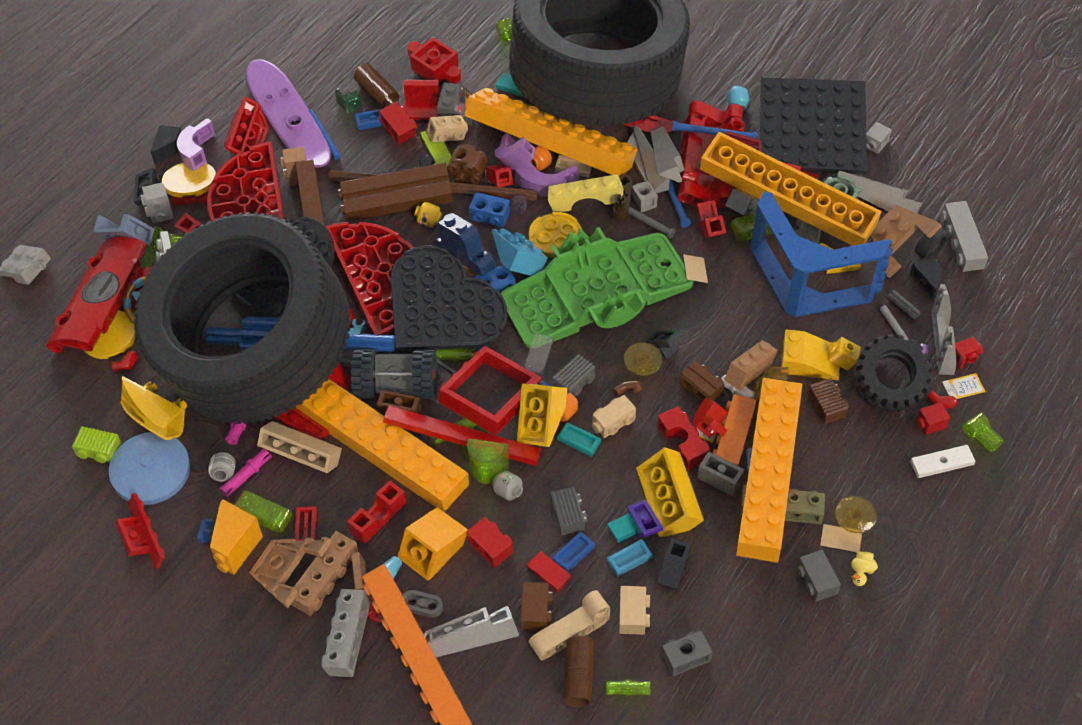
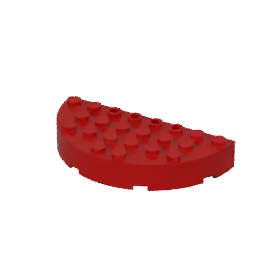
[207,141,284,221]
[325,222,414,335]

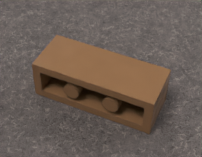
[724,340,778,391]

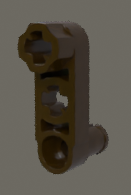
[612,174,633,221]

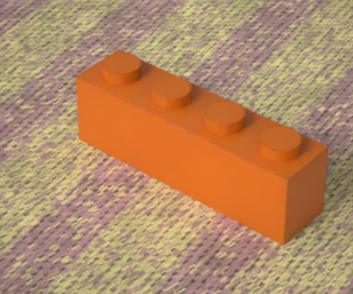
[713,394,757,466]

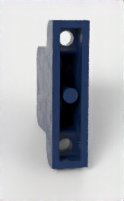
[434,213,496,277]

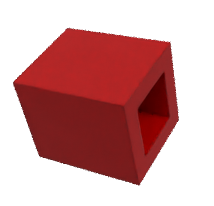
[916,402,950,435]

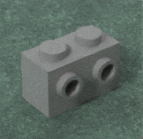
[140,182,174,223]

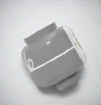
[208,452,236,482]

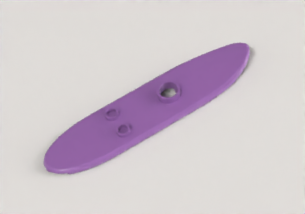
[246,59,331,168]

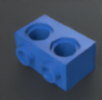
[469,192,510,227]
[472,265,516,293]

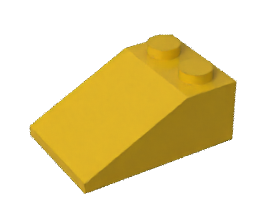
[781,329,840,380]
[517,384,567,447]

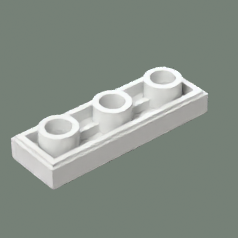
[910,445,975,478]

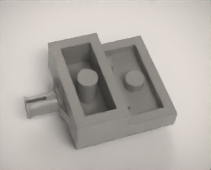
[0,245,51,285]

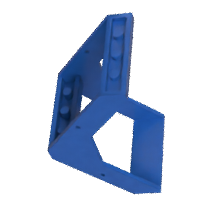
[750,191,893,317]

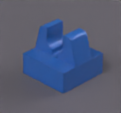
[197,518,216,543]

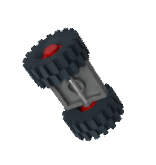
[351,349,438,399]

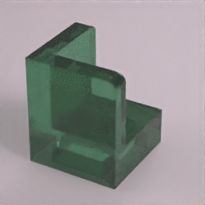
[335,89,362,113]

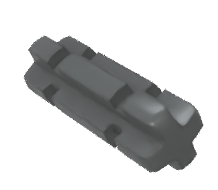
[888,290,921,319]

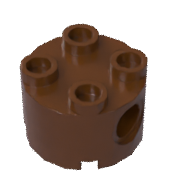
[447,144,488,184]

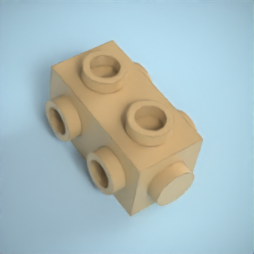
[426,115,468,142]
[592,395,636,438]

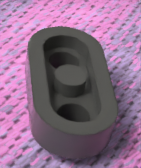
[403,590,443,618]

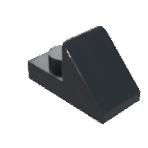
[645,330,683,359]

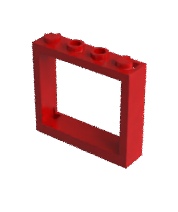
[438,346,542,436]

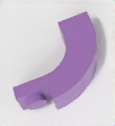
[177,119,216,171]
[495,133,535,170]
[515,161,579,197]

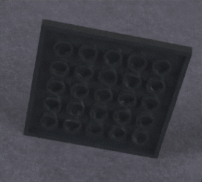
[760,77,867,174]

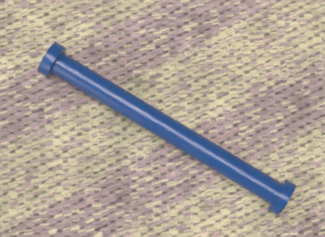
[672,120,757,139]
[667,180,691,228]

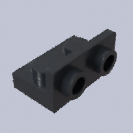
[134,168,163,206]

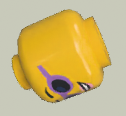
[414,202,442,228]

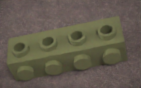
[740,485,825,525]

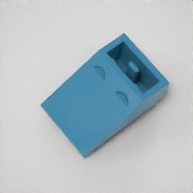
[492,228,548,276]

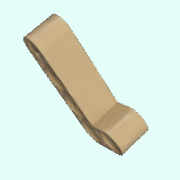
[529,590,610,660]

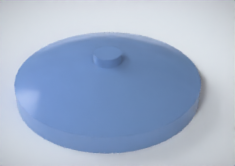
[109,432,190,505]

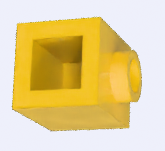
[828,337,861,371]

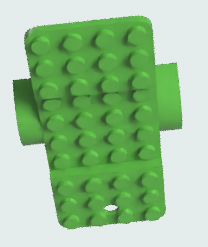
[501,227,693,349]

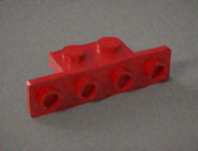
[116,493,165,569]

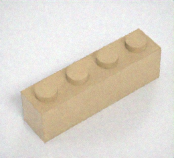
[257,421,342,473]

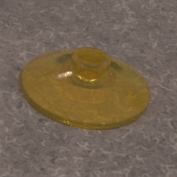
[624,343,662,376]
[835,496,877,533]

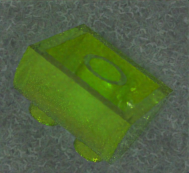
[467,439,509,484]

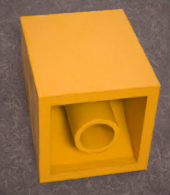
[210,500,263,575]
[398,507,468,581]

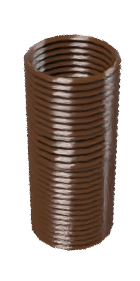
[354,63,400,108]
[563,636,594,707]

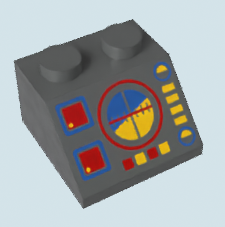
[437,83,473,126]

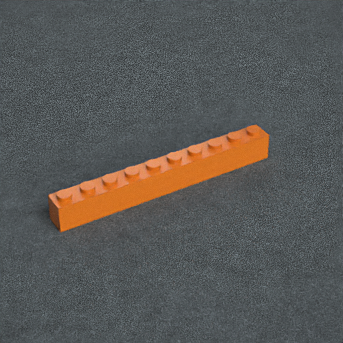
[362,564,473,725]

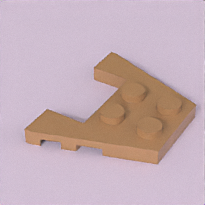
[871,205,942,278]
[249,537,332,608]

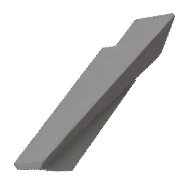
[627,125,670,193]
[651,126,684,182]
[838,171,922,214]
[424,606,519,657]

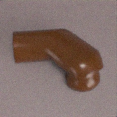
[613,379,643,396]

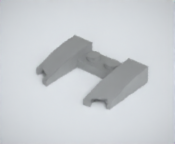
[931,284,956,375]

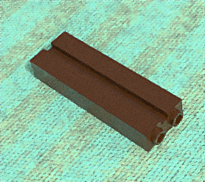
[296,159,325,226]
[338,162,453,221]

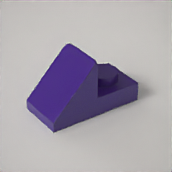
[627,500,663,537]

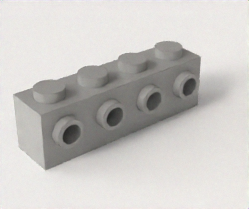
[940,201,988,272]
[321,589,371,677]

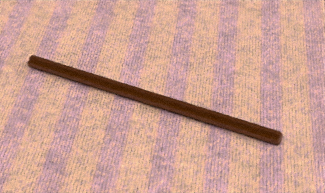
[328,170,538,201]

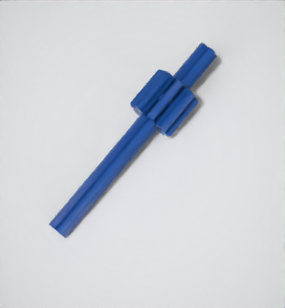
[206,316,395,352]

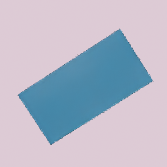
[607,539,653,577]

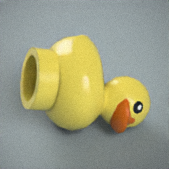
[851,552,878,586]

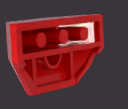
[223,96,268,154]

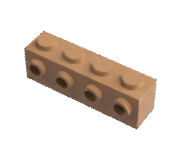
[291,531,358,616]

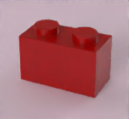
[379,101,417,145]
[466,517,513,568]

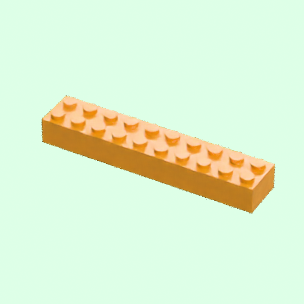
[464,88,637,176]
[700,132,882,246]
[736,378,802,563]
[296,379,469,512]

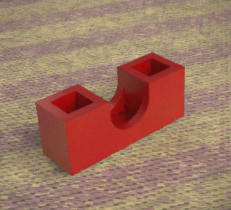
[657,406,710,470]
[347,480,406,545]

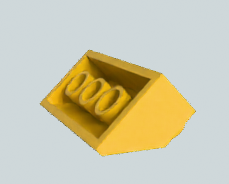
[636,447,704,537]

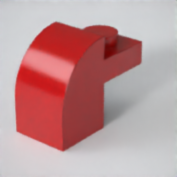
[696,200,726,238]
[693,397,728,438]

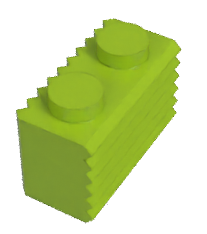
[72,426,121,463]

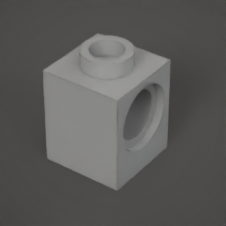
[866,122,892,154]
[631,181,658,213]

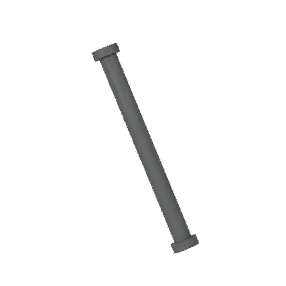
[611,204,676,239]

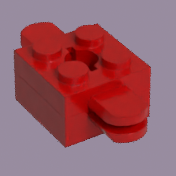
[407,37,462,84]

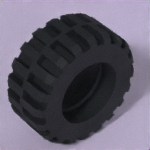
[853,334,933,412]

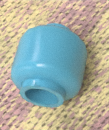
[727,86,750,112]

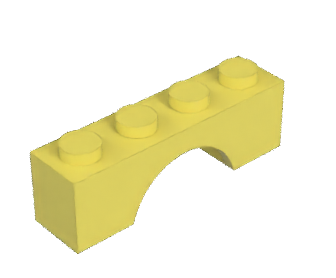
[548,174,623,212]

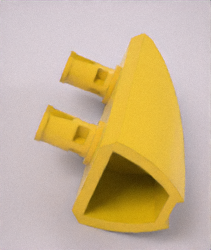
[120,376,187,440]

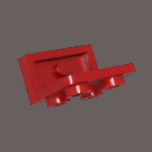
[404,80,440,120]

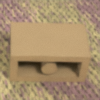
[619,586,650,635]

